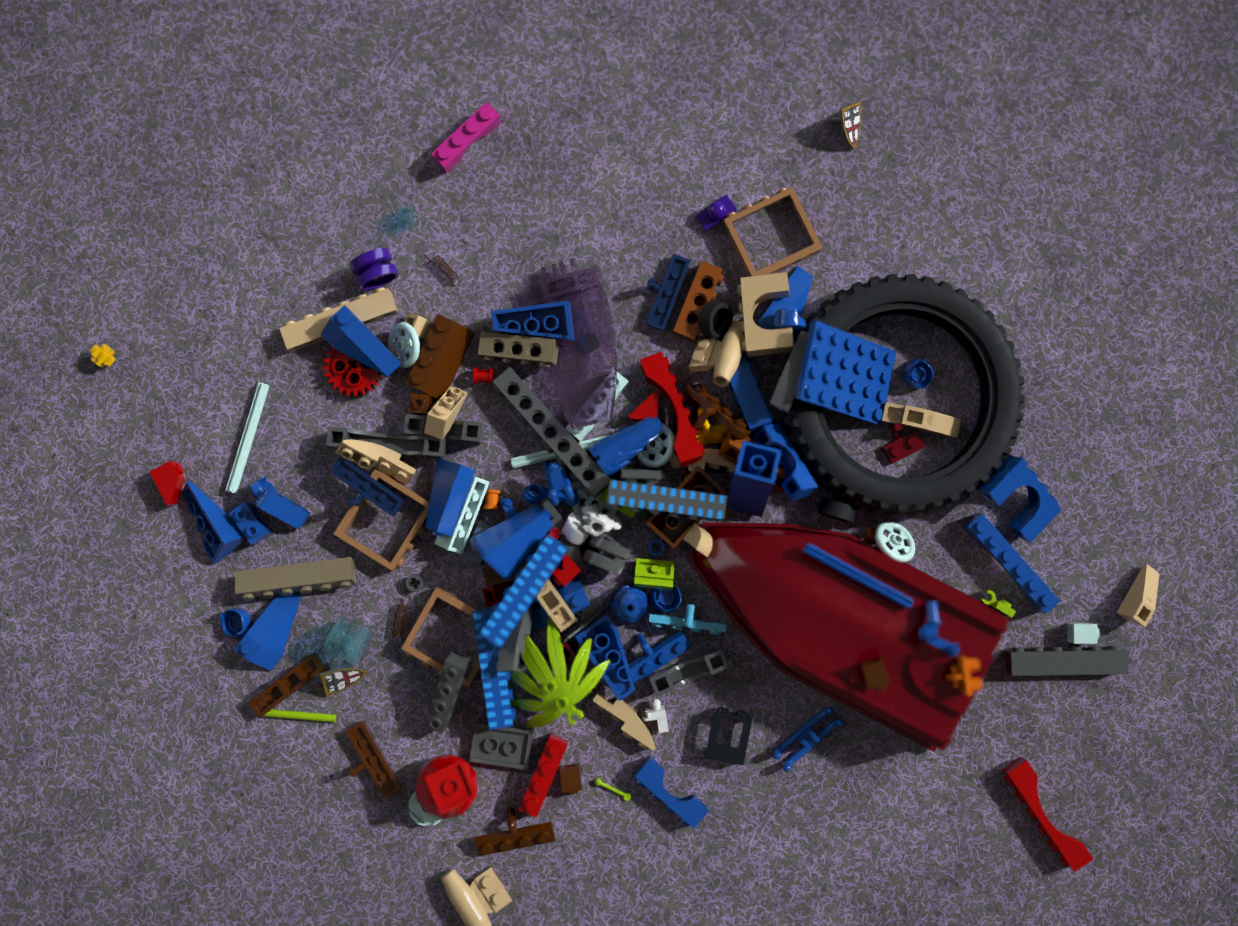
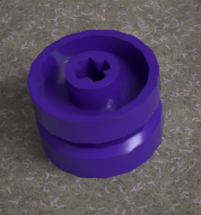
[349,248,399,291]

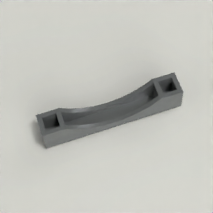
[326,427,447,459]

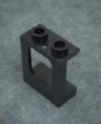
[704,707,752,765]

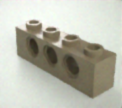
[478,332,559,368]

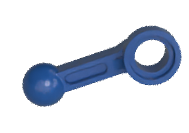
[523,484,579,507]

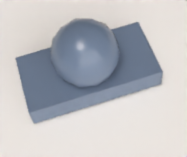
[462,522,491,565]

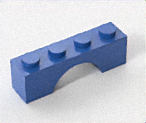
[753,423,818,501]
[634,756,709,829]

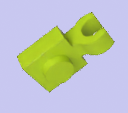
[980,590,1016,618]

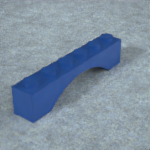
[962,513,1060,614]

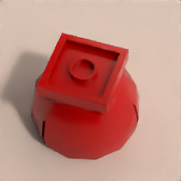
[415,754,478,819]

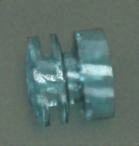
[323,616,373,668]

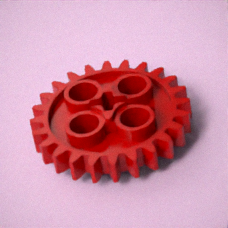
[322,345,383,397]

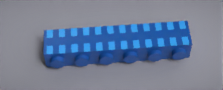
[480,535,569,648]
[473,607,516,730]

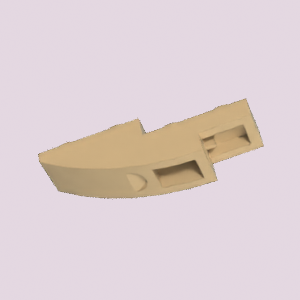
[881,402,961,438]
[335,440,416,484]
[668,449,736,473]
[518,561,577,632]
[593,692,656,751]

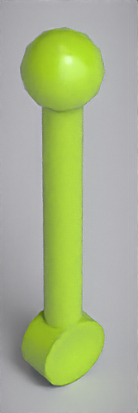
[594,778,631,801]

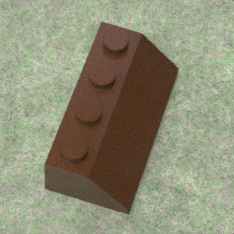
[405,314,475,400]
[645,465,726,549]

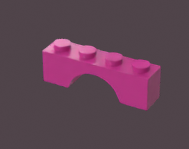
[431,102,502,173]

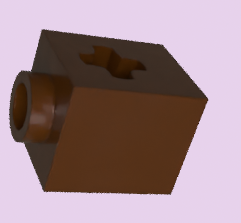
[408,393,433,416]
[862,656,889,691]
[559,763,582,795]

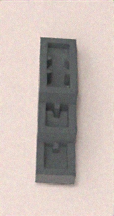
[770,330,808,412]
[541,499,586,571]
[497,603,533,673]

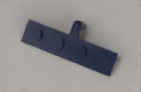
[646,254,691,332]
[330,456,405,517]

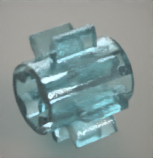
[394,204,419,230]

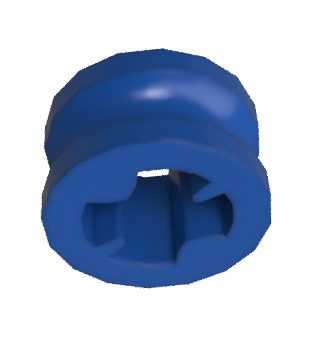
[648,539,665,556]

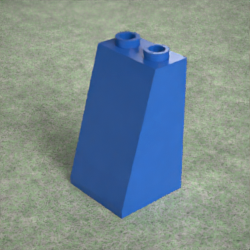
[726,441,781,517]

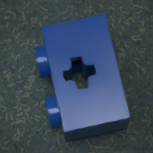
[229,502,273,545]

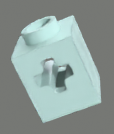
[1067,623,1100,644]

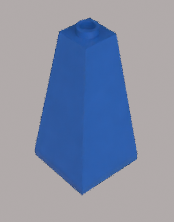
[472,504,554,581]

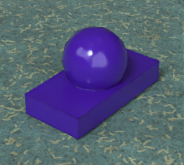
[695,194,737,232]

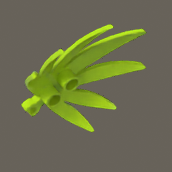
[510,617,610,728]

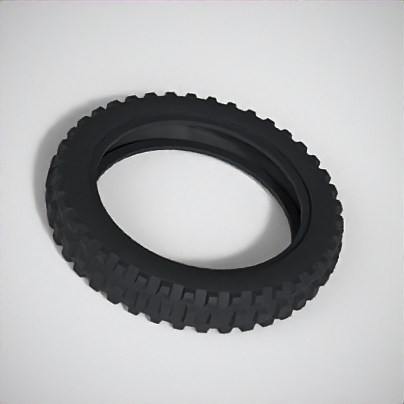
[782,274,1025,516]

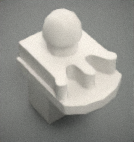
[642,699,669,733]

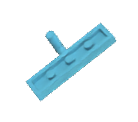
[648,604,727,635]

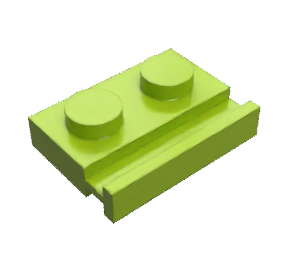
[634,558,675,590]

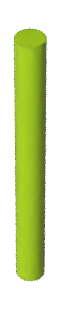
[263,709,336,723]

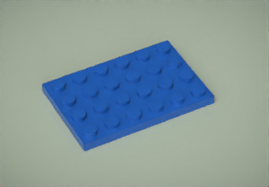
[795,321,896,426]

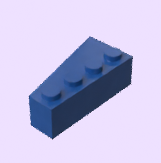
[491,301,575,341]
[728,353,774,439]

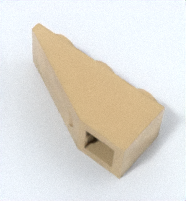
[424,386,468,439]
[1116,563,1159,627]

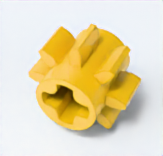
[90,344,116,367]

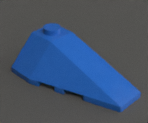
[756,266,813,338]
[320,305,402,377]
[182,481,245,564]
[530,576,591,633]
[234,592,301,671]
[575,614,636,701]

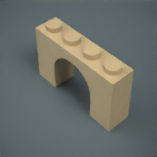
[738,272,794,357]

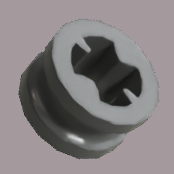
[406,574,424,592]

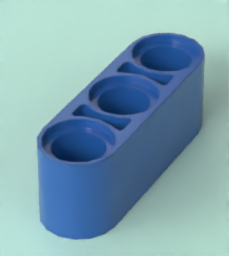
[255,487,311,529]

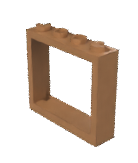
[722,187,822,277]
[334,468,430,571]
[401,586,481,687]

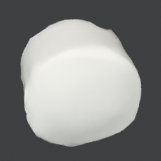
[561,512,592,545]

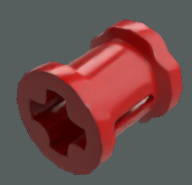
[473,367,493,385]

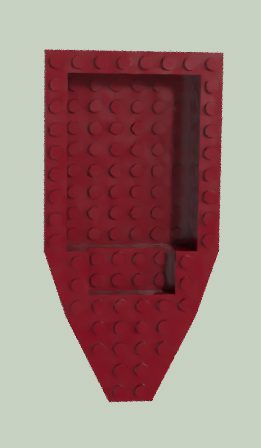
[685,522,1010,752]

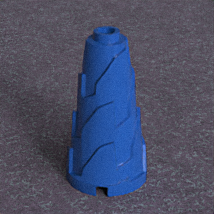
[588,416,663,479]
[610,584,649,623]

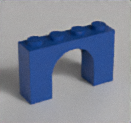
[978,455,1061,543]

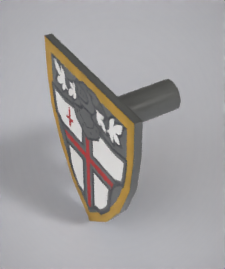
[830,101,861,150]
[320,661,368,696]

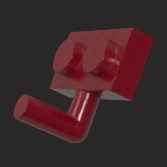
[882,423,926,464]

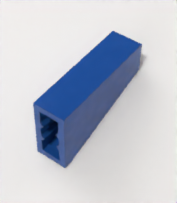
[425,458,475,538]

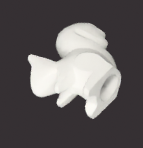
[582,503,622,536]

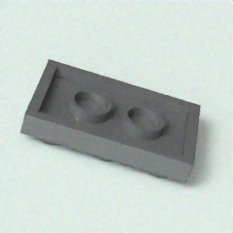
[621,468,662,483]
[469,721,533,770]

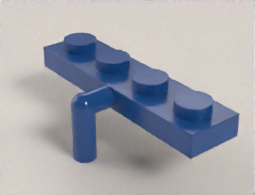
[628,630,691,685]

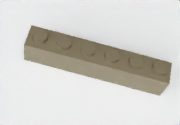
[235,557,356,601]

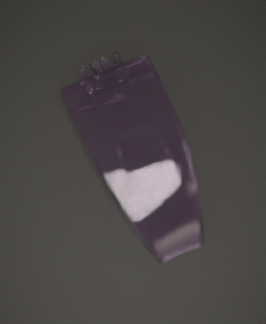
[524,258,617,430]

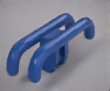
[542,461,574,506]
[773,706,844,772]

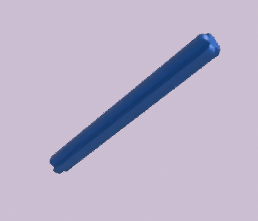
[803,543,913,609]

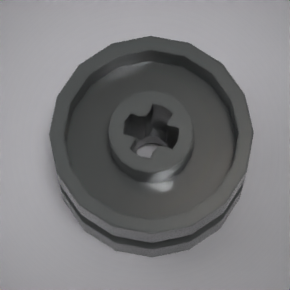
[582,535,631,575]

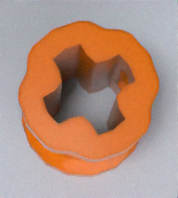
[483,490,501,509]

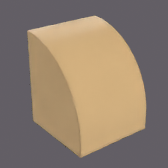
[402,313,434,340]
[683,523,712,557]

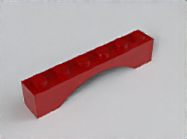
[640,352,705,468]
[1002,757,1093,872]

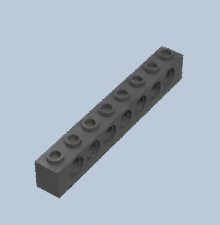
[492,367,610,499]

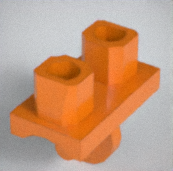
[946,656,983,696]

